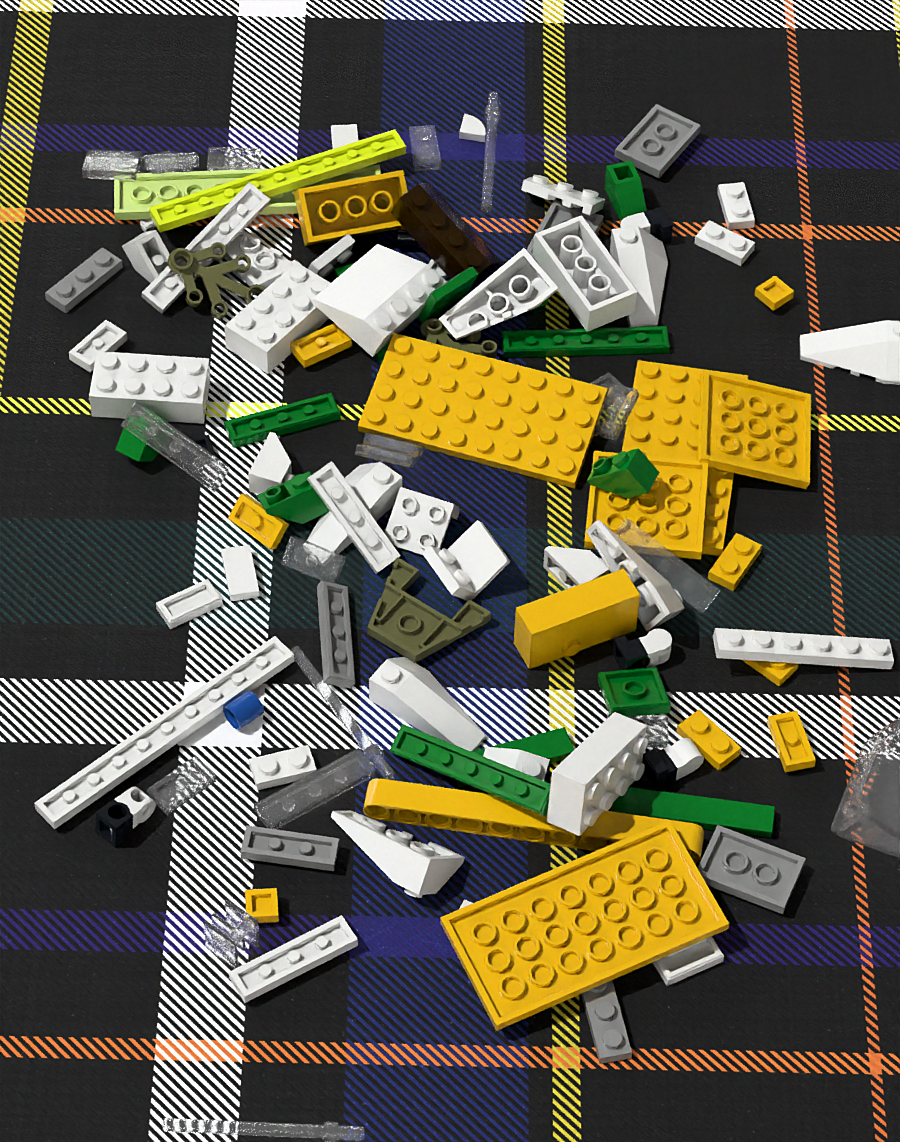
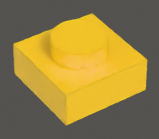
[755,276,794,311]
[245,888,279,924]

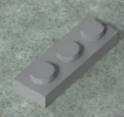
[45,247,123,313]
[240,825,339,871]
[581,980,632,1064]

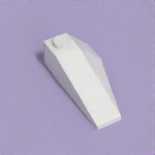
[610,226,668,327]
[800,320,900,385]
[586,520,685,632]
[369,657,486,752]
[331,810,465,898]

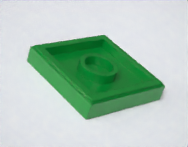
[418,267,478,323]
[597,667,671,717]

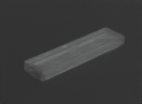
[121,401,230,492]
[615,518,720,614]
[254,748,375,829]

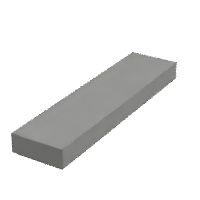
[317,581,355,689]

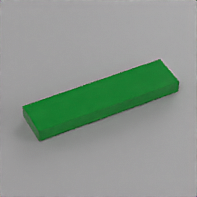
[224,393,341,448]
[455,727,574,788]

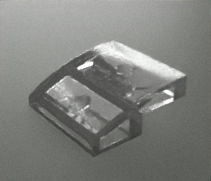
[82,149,143,180]
[355,433,425,468]

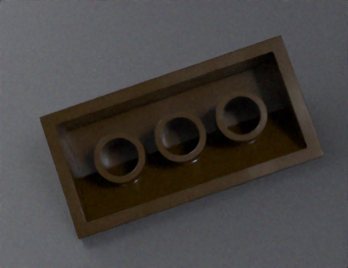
[391,182,502,284]

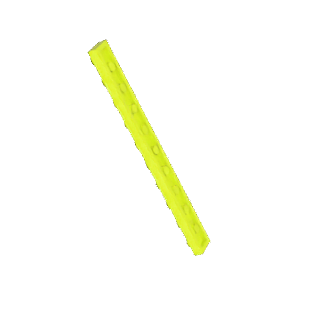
[149,129,406,233]

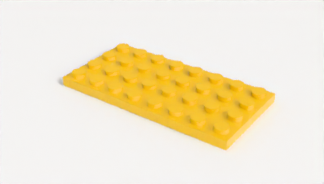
[358,333,608,489]
[622,360,748,556]
[440,820,729,1031]

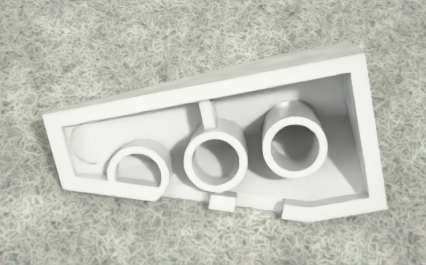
[439,248,559,340]
[303,462,402,566]

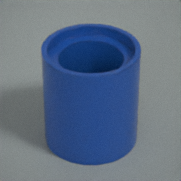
[223,691,264,730]

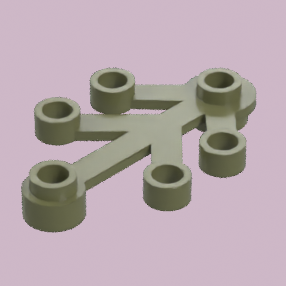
[168,242,265,319]
[421,318,497,358]

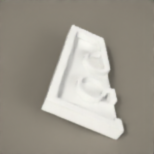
[521,175,605,215]
[222,230,302,289]

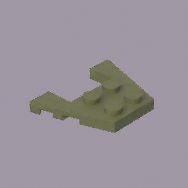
[367,557,491,663]

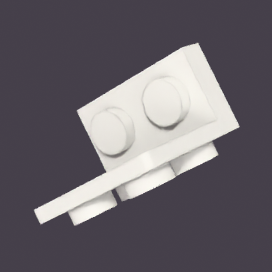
[385,487,460,556]
[422,520,510,601]

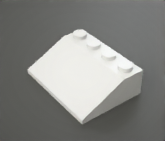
[311,244,447,357]

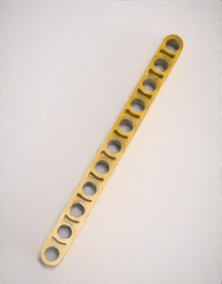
[363,779,705,864]

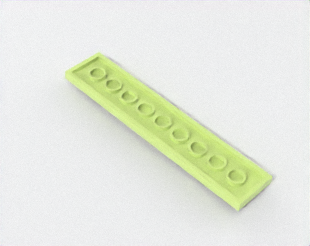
[114,165,381,220]

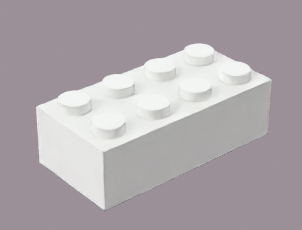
[532,215,637,332]
[224,262,330,374]
[89,351,211,424]
[547,712,648,836]

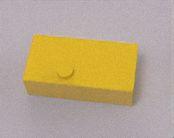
[294,170,408,246]
[514,569,640,670]

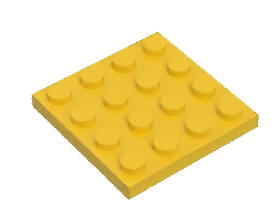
[697,369,811,489]
[584,451,709,560]

